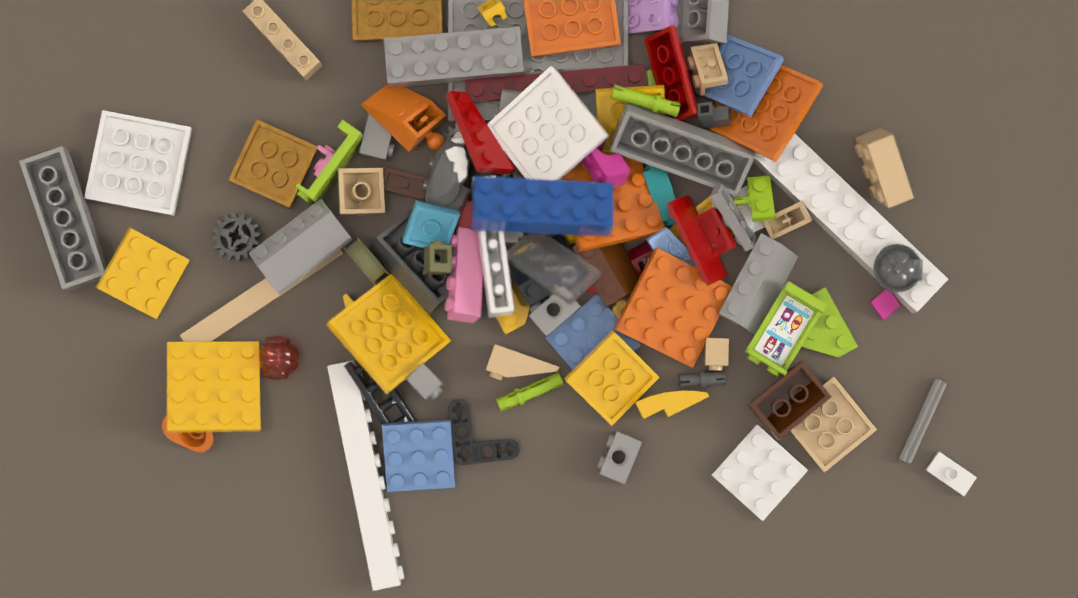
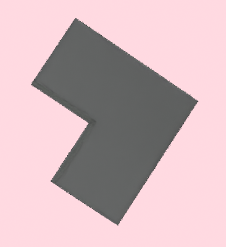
[697,102,731,128]

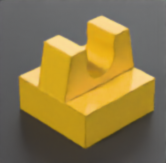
[476,0,507,27]

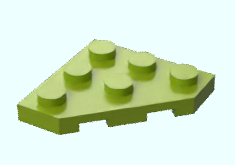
[802,287,858,358]

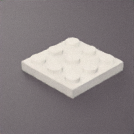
[711,424,808,521]

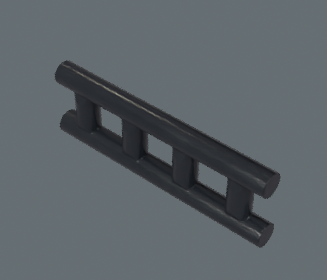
[344,361,417,424]

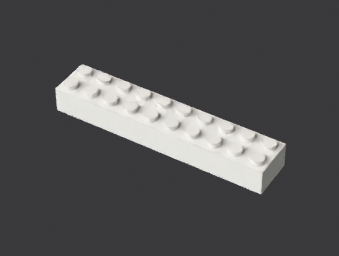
[753,133,948,314]

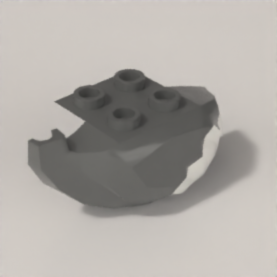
[423,131,474,213]

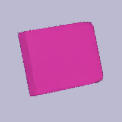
[868,289,901,320]

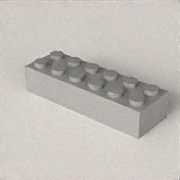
[384,27,524,88]
[610,103,755,196]
[19,146,108,291]

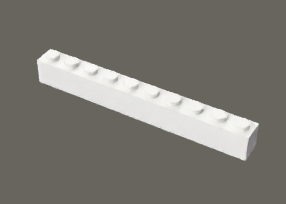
[327,360,405,591]

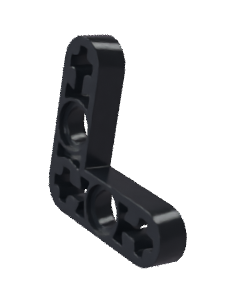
[449,399,520,465]

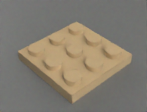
[790,377,877,473]

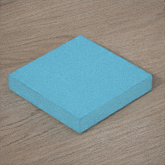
[402,201,460,248]

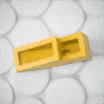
[635,391,709,419]

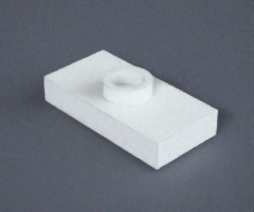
[926,451,977,496]

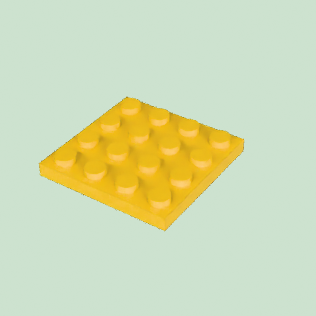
[326,274,451,394]
[167,341,261,433]

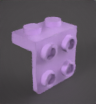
[628,0,679,34]

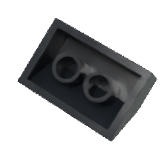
[507,234,586,307]

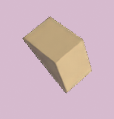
[763,200,812,239]

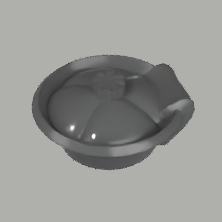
[873,244,923,292]

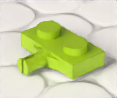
[733,175,775,222]

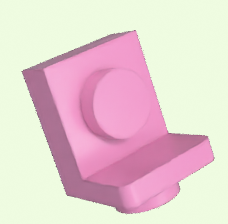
[314,145,336,177]

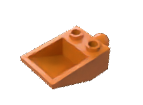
[361,84,446,152]

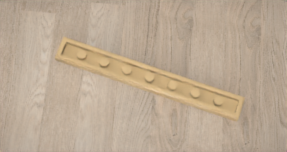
[180,249,343,342]

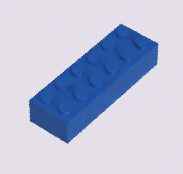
[471,176,613,237]

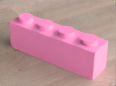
[445,227,483,324]

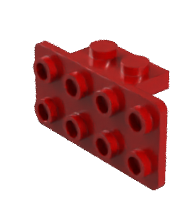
[667,195,737,285]

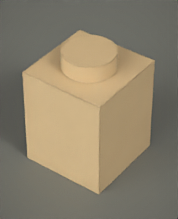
[704,338,729,371]

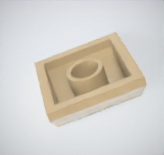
[337,168,385,217]

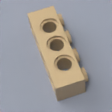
[243,0,323,81]

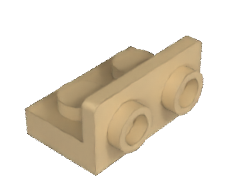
[687,43,728,96]

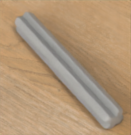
[899,379,947,464]

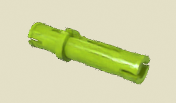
[610,84,680,117]
[496,372,564,412]

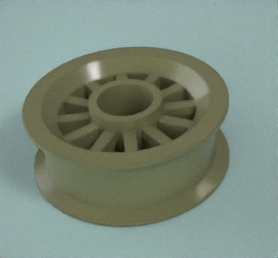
[343,236,389,285]

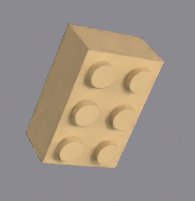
[855,128,914,208]

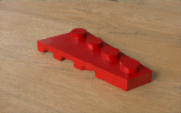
[445,91,515,174]

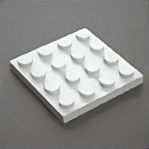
[487,66,609,180]
[84,110,192,216]

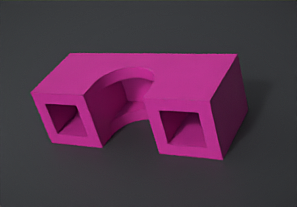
[581,122,630,188]

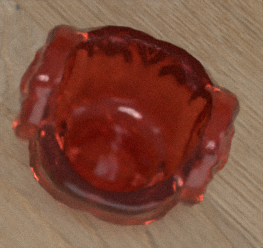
[259,336,299,380]

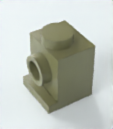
[423,241,452,275]

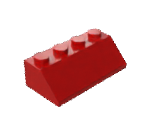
[644,25,698,123]

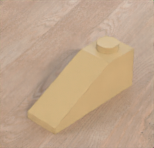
[486,344,559,381]

